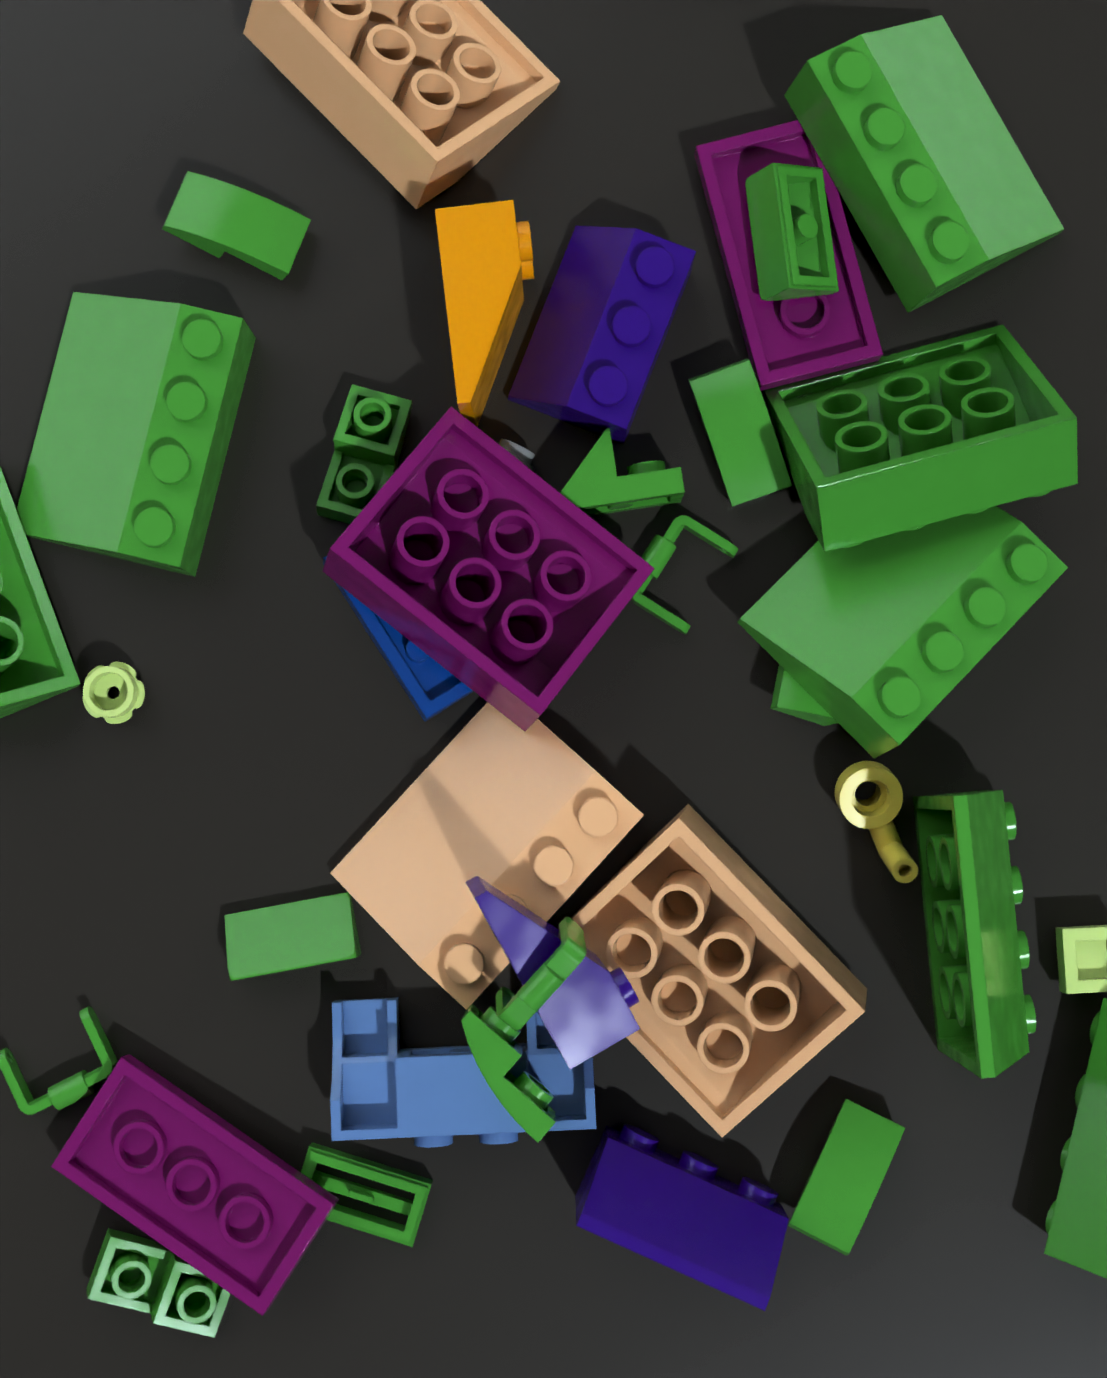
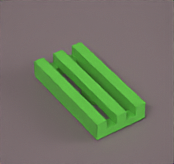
[301,1142,433,1247]

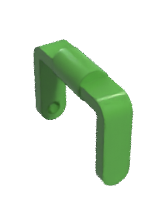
[631,515,739,635]
[495,916,587,1031]
[0,1006,118,1115]

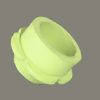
[82,661,145,724]

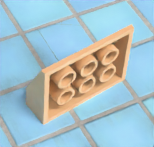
[243,0,560,209]
[330,702,644,1010]
[571,804,867,1138]

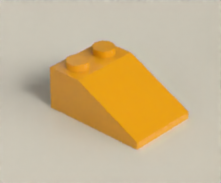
[435,200,534,427]

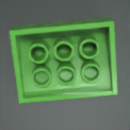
[784,15,1064,313]
[17,292,256,577]
[763,324,1078,552]
[737,506,1068,759]
[913,790,1036,1079]

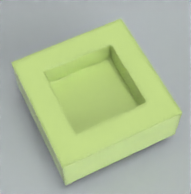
[1055,925,1107,994]

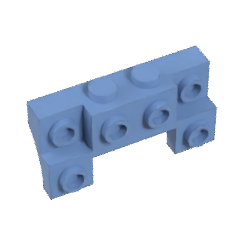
[330,997,596,1148]

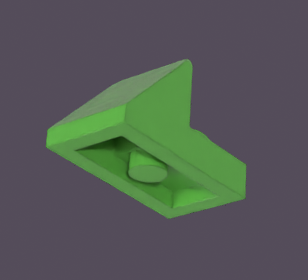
[560,427,685,516]

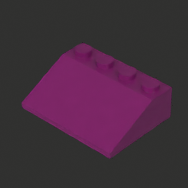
[322,406,655,731]

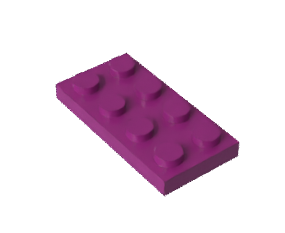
[694,120,883,391]
[51,1054,339,1316]

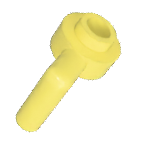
[834,761,918,883]

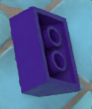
[508,226,696,444]
[575,1124,789,1311]

